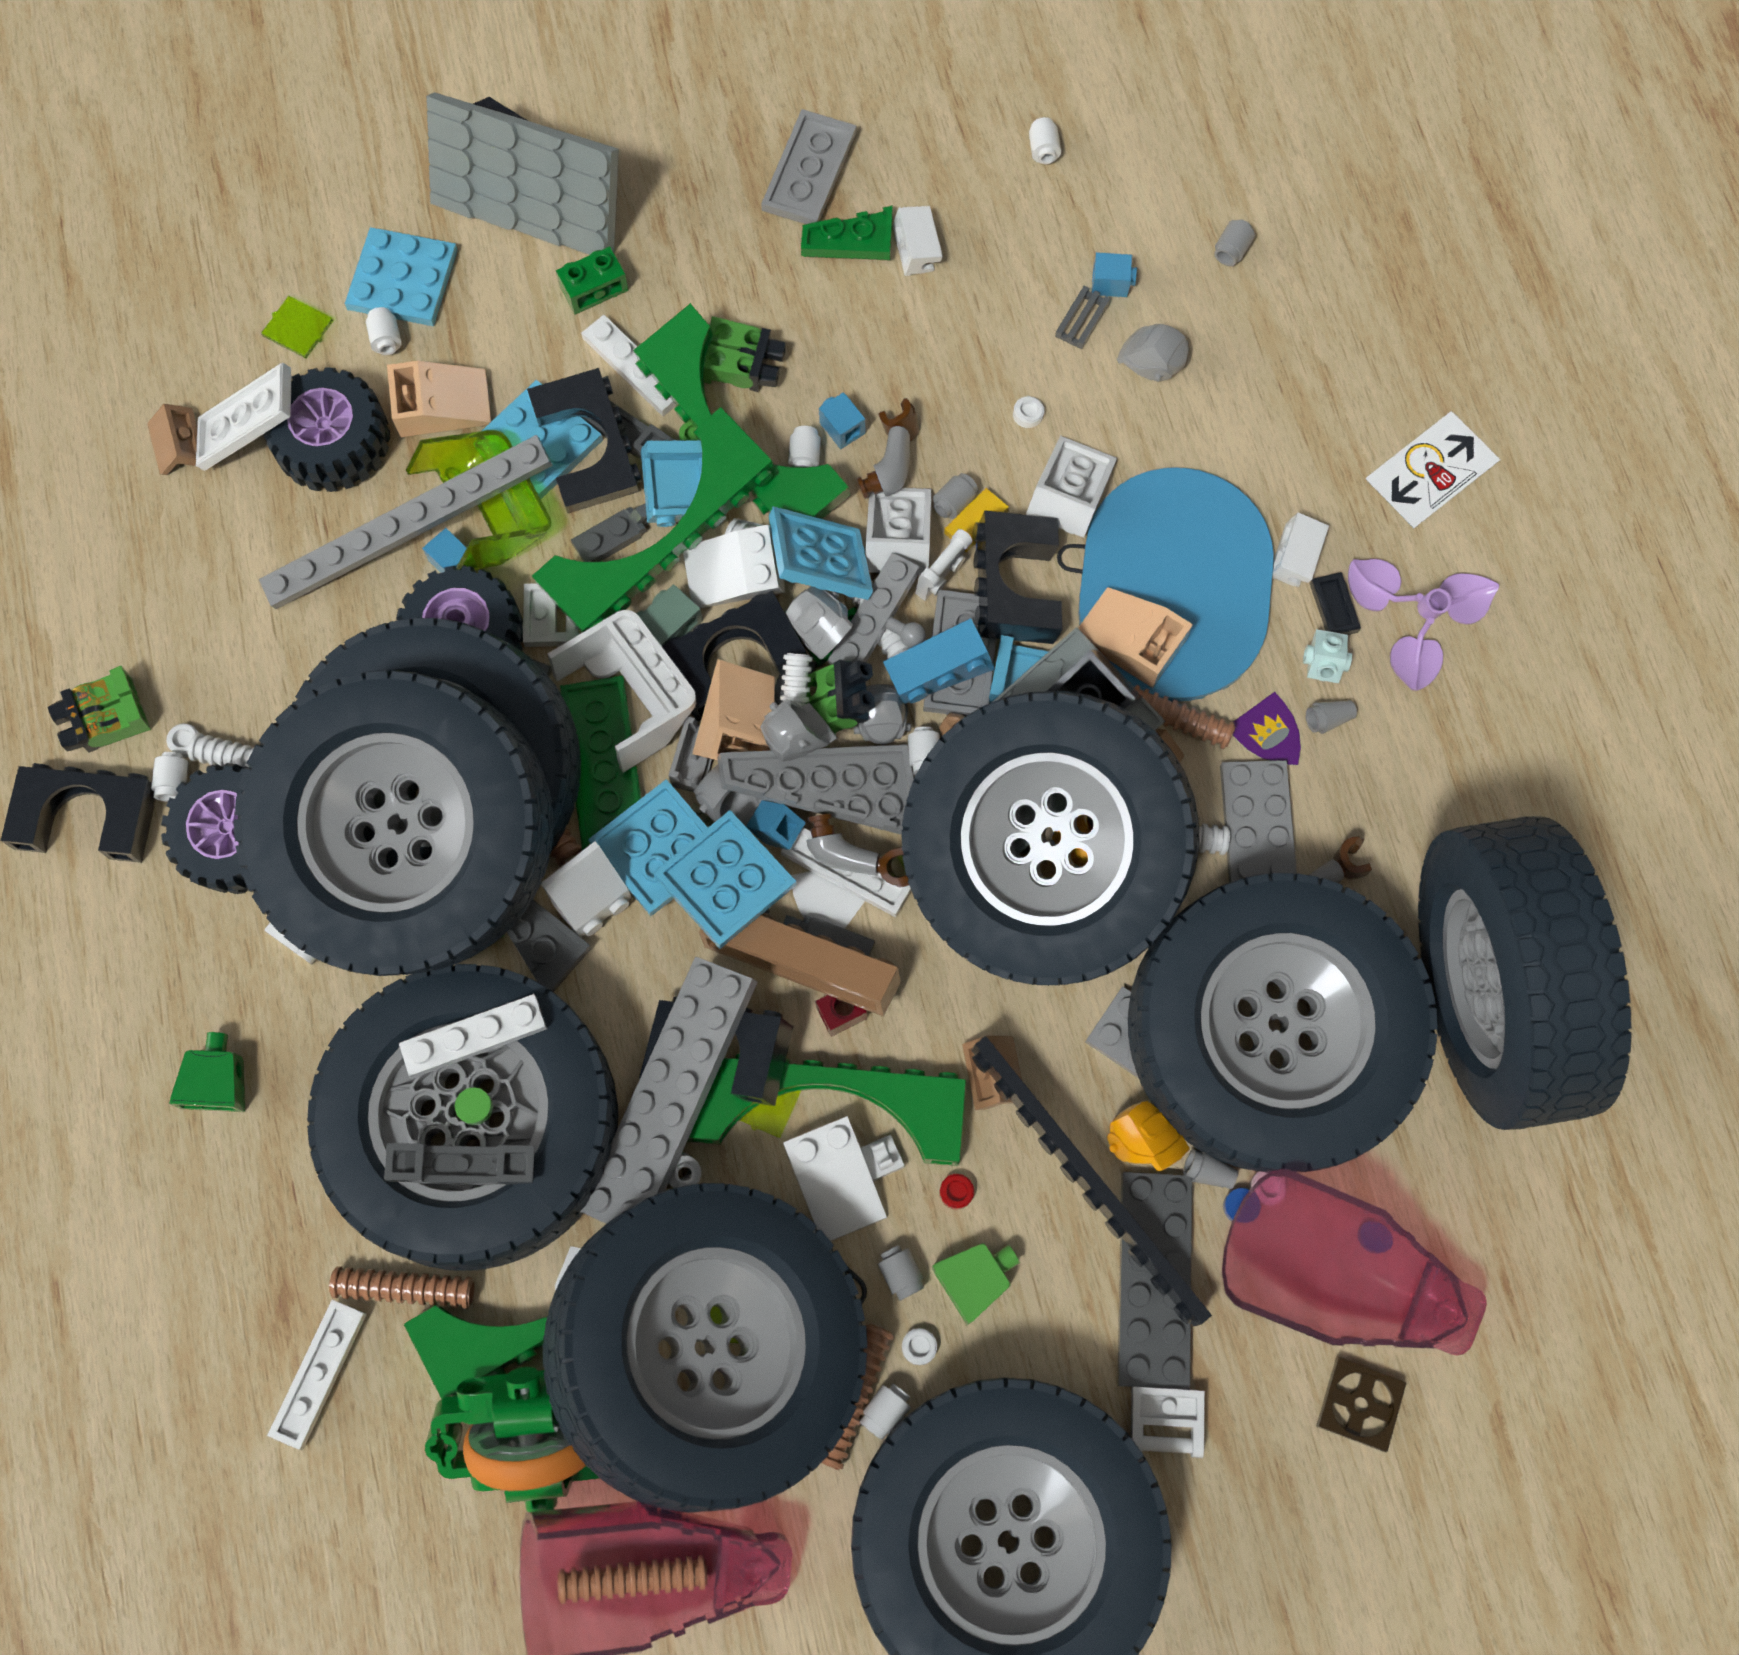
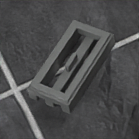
[1055,285,1110,350]

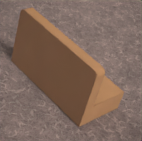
[148,403,197,475]
[962,1035,1022,1110]

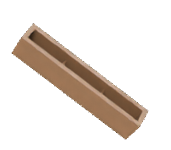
[699,913,901,1017]

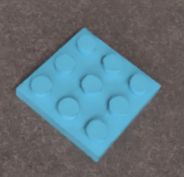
[345,227,458,327]
[471,380,603,502]
[769,506,873,600]
[588,779,708,916]
[653,810,796,949]

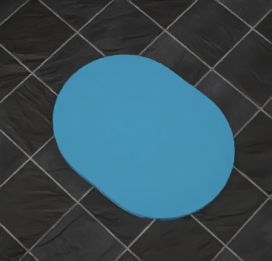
[1078,468,1273,702]

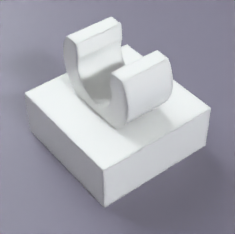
[861,1134,905,1182]

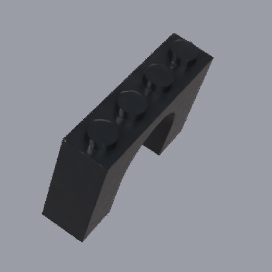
[527,368,642,514]
[973,510,1063,644]
[662,591,810,721]
[0,763,156,863]
[639,997,794,1106]

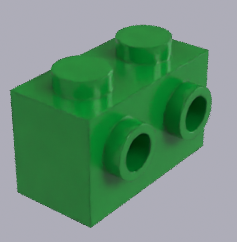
[555,246,629,315]

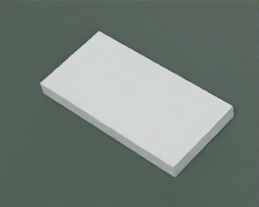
[196,363,291,471]

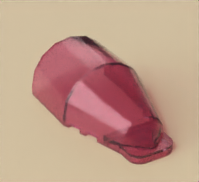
[1222,1169,1487,1356]
[519,1501,793,1655]

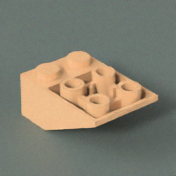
[387,361,492,437]
[1078,587,1193,688]
[692,659,774,761]

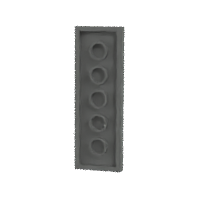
[1117,1172,1192,1390]

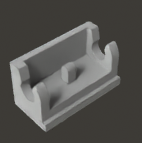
[668,717,713,792]

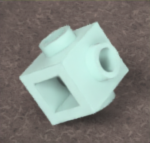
[1303,629,1352,683]

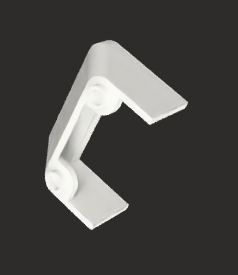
[548,610,696,772]

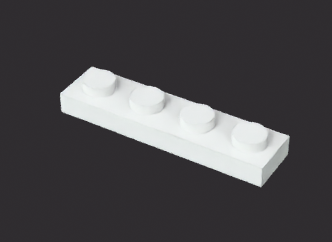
[581,315,677,416]
[781,827,911,918]
[399,994,547,1078]
[267,1300,367,1450]

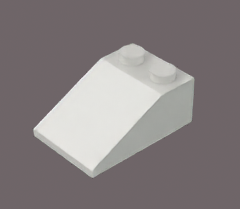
[1026,436,1117,538]
[866,488,931,574]
[683,525,785,609]
[541,841,632,938]
[783,1116,887,1241]

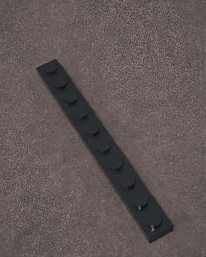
[971,1036,1212,1326]

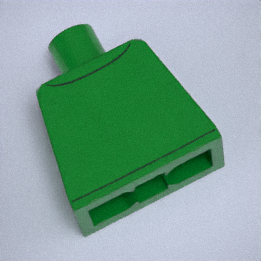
[169,1032,245,1112]

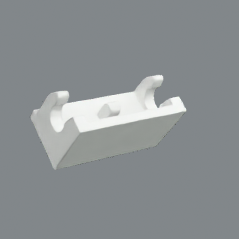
[892,206,943,276]
[1272,512,1329,587]

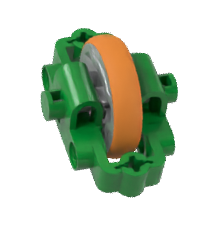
[425,1367,599,1514]

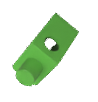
[931,1243,1020,1326]

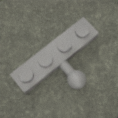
[828,552,926,665]

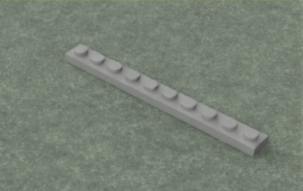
[259,435,553,609]

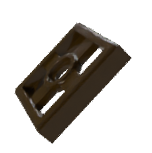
[1316,1357,1407,1452]

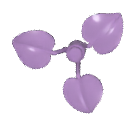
[1348,559,1499,691]

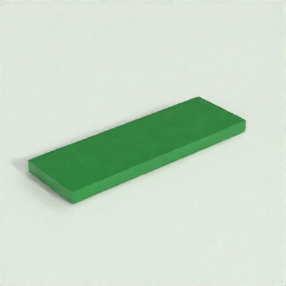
[560,675,642,851]

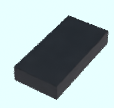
[1309,572,1361,635]

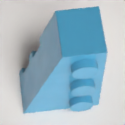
[883,618,995,704]

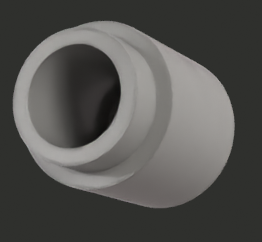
[1214,220,1255,266]
[933,473,978,519]
[878,1245,924,1301]

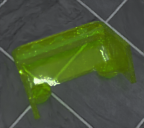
[406,430,551,570]

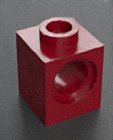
[815,995,867,1037]

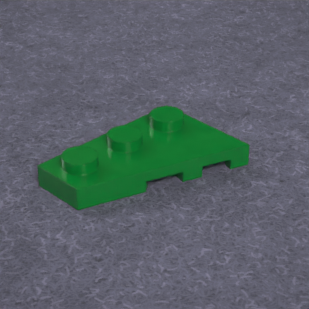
[801,205,893,260]

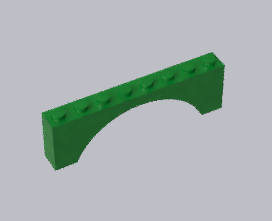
[633,303,851,519]
[532,407,774,633]
[687,1054,966,1166]
[403,1306,547,1399]

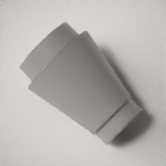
[1306,700,1357,734]
[1183,1149,1238,1189]

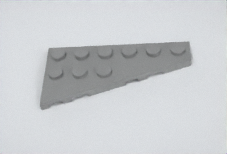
[717,745,914,835]

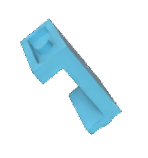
[641,440,702,527]
[989,635,1048,703]

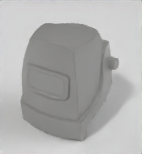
[1117,324,1189,381]
[786,586,853,659]
[854,684,911,745]
[760,699,837,762]
[694,765,770,826]

